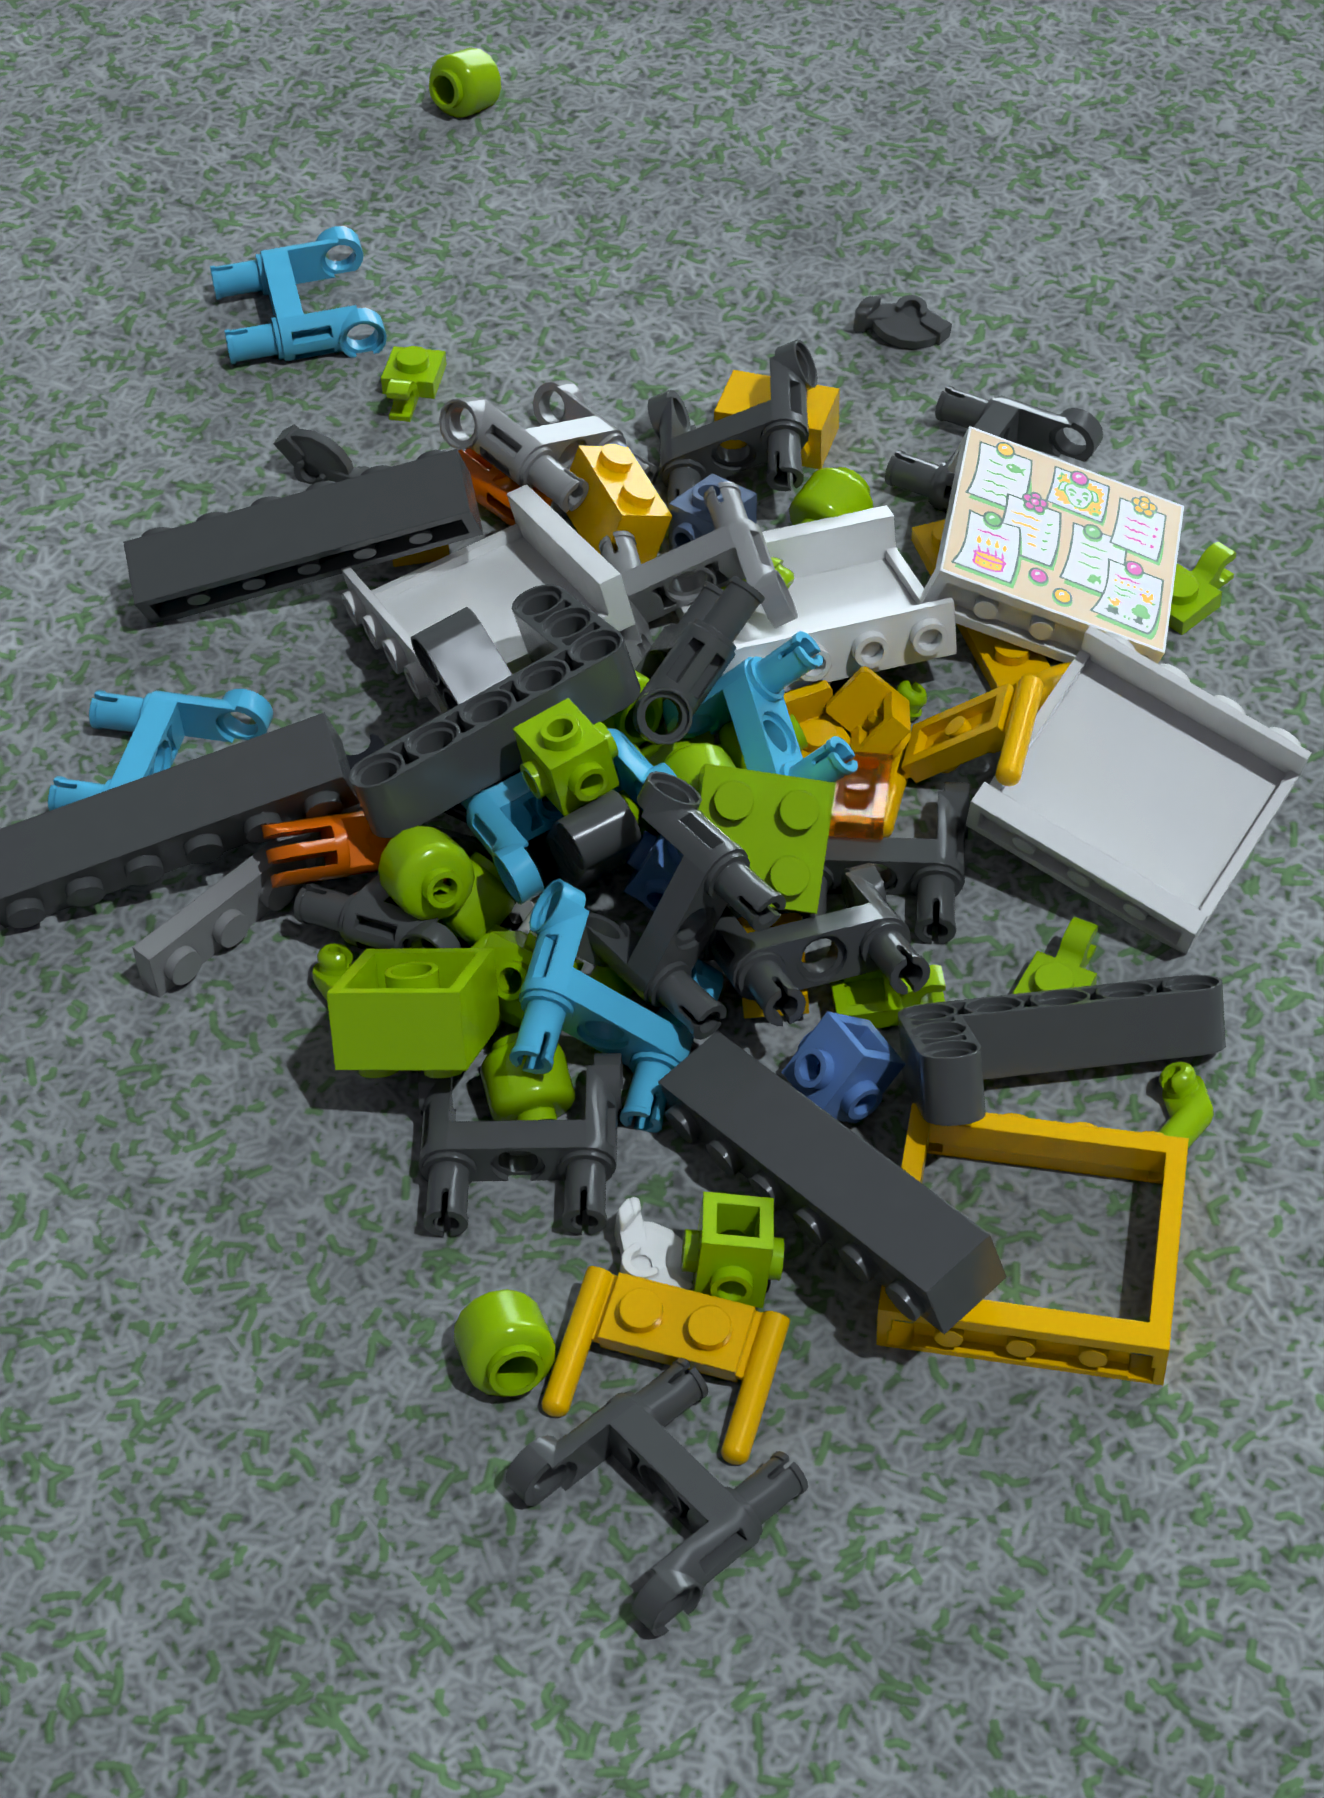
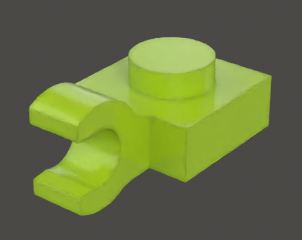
[381,346,447,422]
[1169,541,1237,635]
[1012,916,1099,994]
[830,965,946,1028]

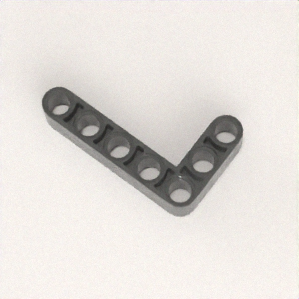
[349,584,641,838]
[411,607,641,891]
[898,975,1226,1126]

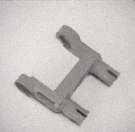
[439,380,658,512]
[599,481,798,670]

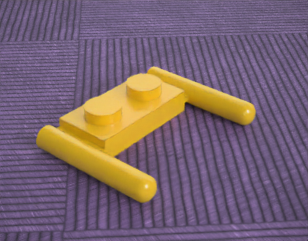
[869,675,1044,837]
[541,1266,791,1465]

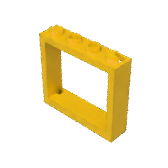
[876,1103,1189,1385]

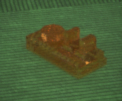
[829,751,893,840]

